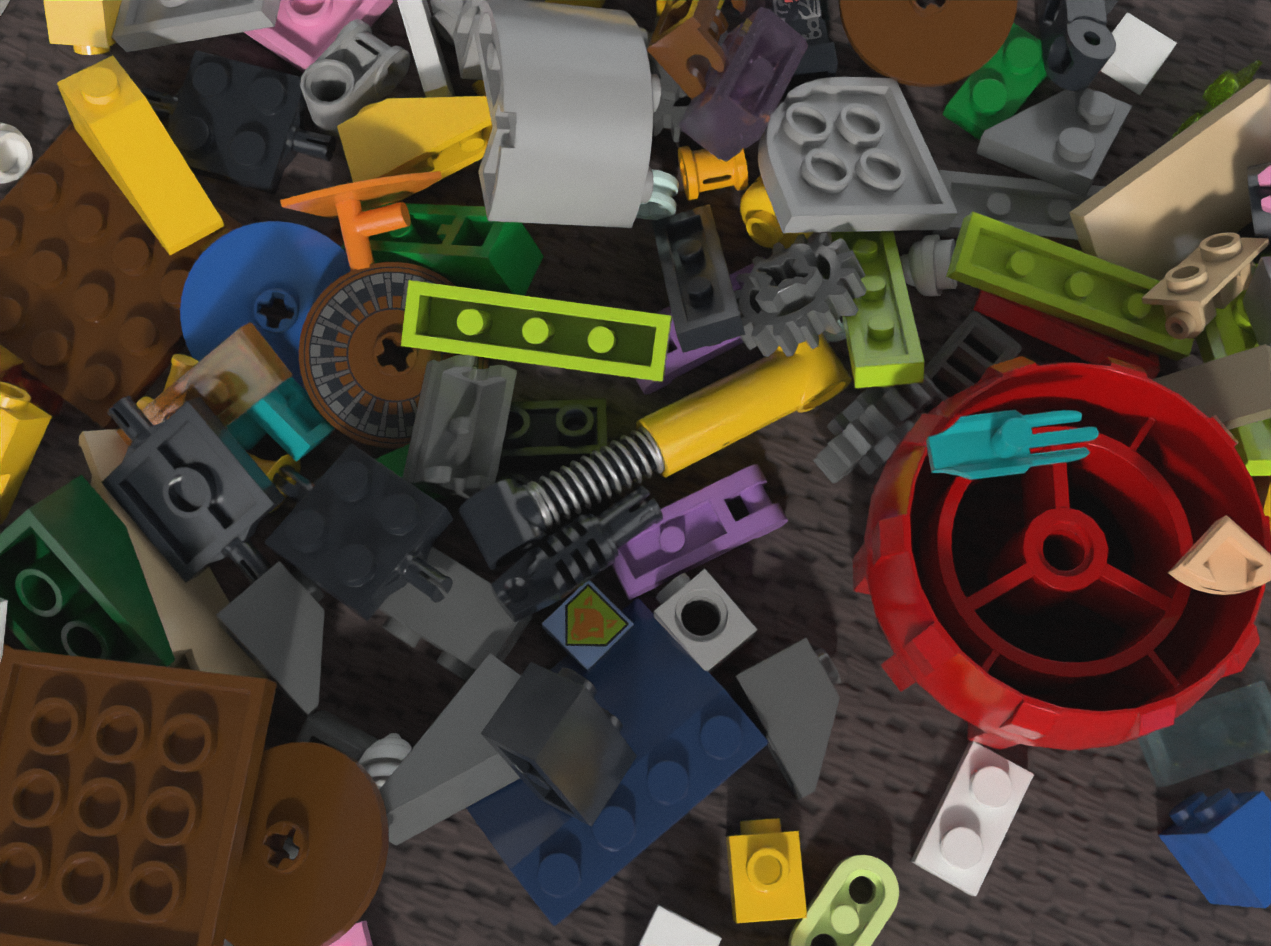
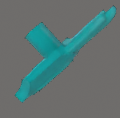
[926,410,1099,480]

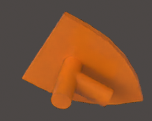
[280,171,442,271]

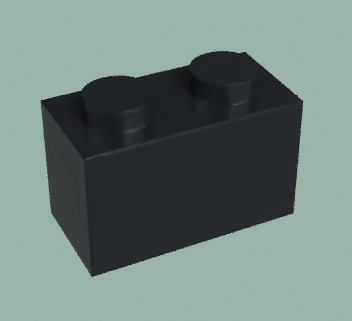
[481,662,637,827]

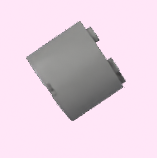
[453,0,661,228]

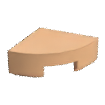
[1168,515,1271,595]

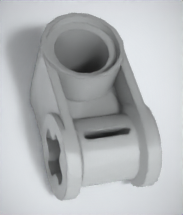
[300,19,410,136]

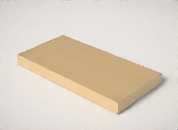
[1069,78,1271,281]

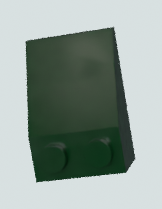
[0,474,175,667]

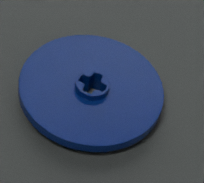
[180,221,350,391]

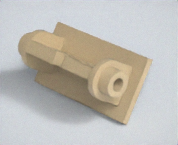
[1142,232,1269,340]

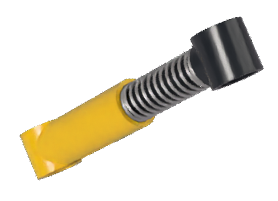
[459,333,852,570]

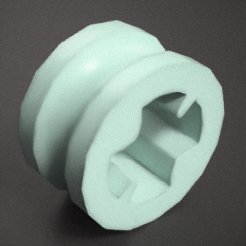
[636,169,679,220]

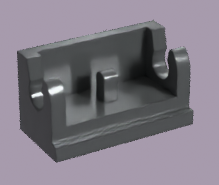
[403,355,517,500]

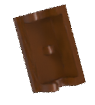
[646,0,747,100]

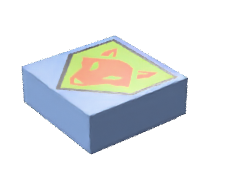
[542,580,634,671]

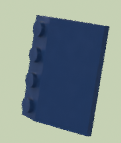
[466,598,769,926]

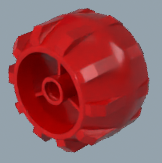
[852,356,1271,751]

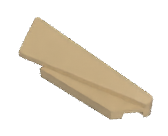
[79,429,276,693]

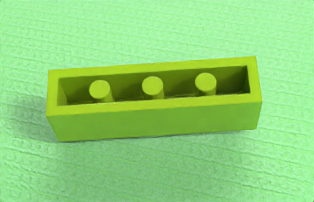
[401,280,673,382]

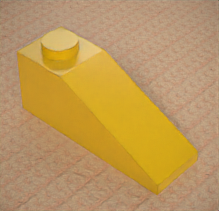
[57,55,224,255]
[337,96,493,203]

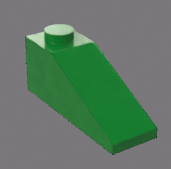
[341,203,544,296]

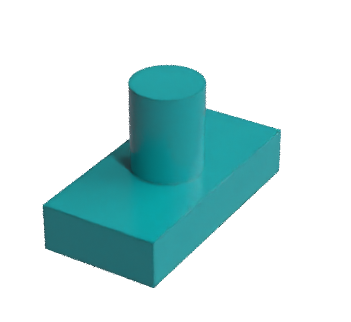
[204,336,335,462]

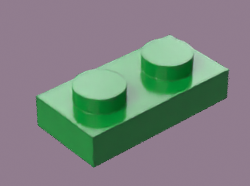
[943,23,1048,140]

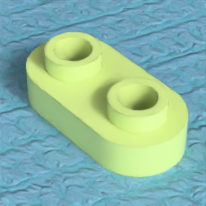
[788,855,899,946]

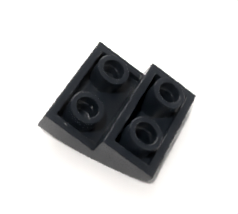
[495,398,610,535]

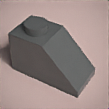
[216,561,324,719]
[732,638,841,800]

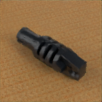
[491,485,663,622]

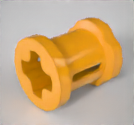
[678,136,748,201]

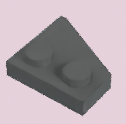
[976,88,1133,197]

